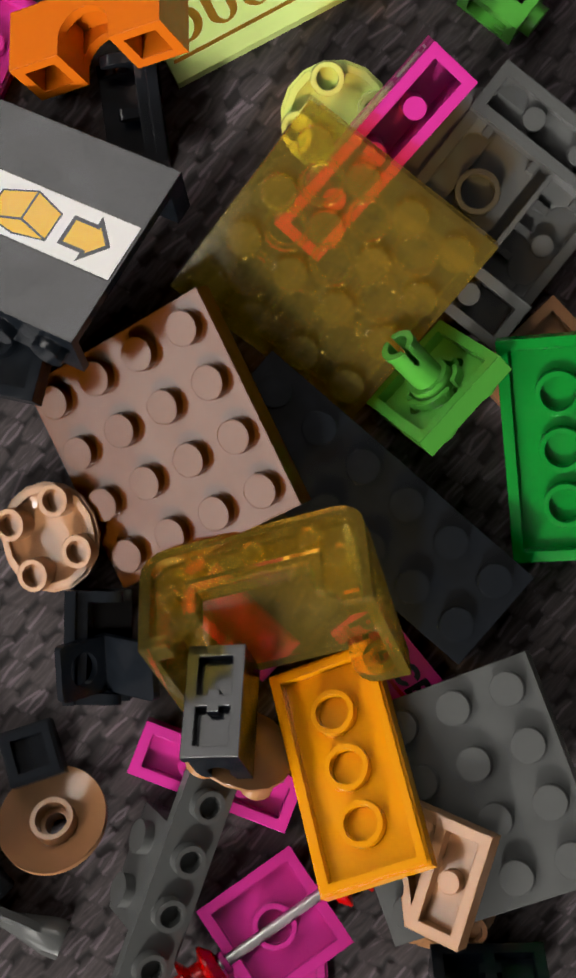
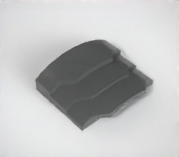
[361,59,576,352]

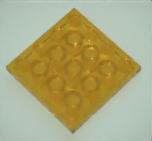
[170,95,499,419]

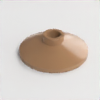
[0,766,108,876]

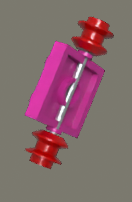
[173,845,375,978]

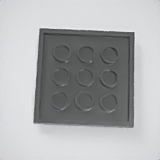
[374,650,576,947]

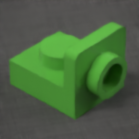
[456,0,549,45]

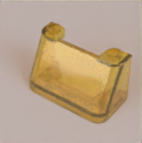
[138,505,412,712]

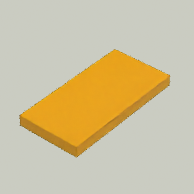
[269,641,438,902]

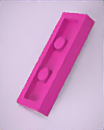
[127,717,297,834]

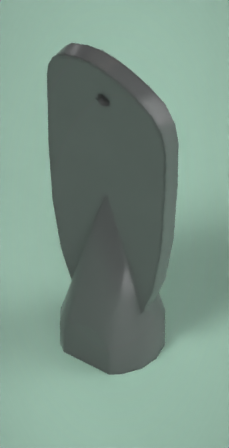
[0,906,71,960]

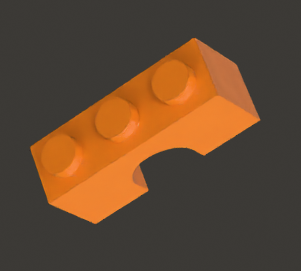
[9,0,189,101]

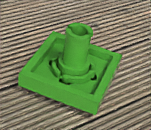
[365,320,512,457]

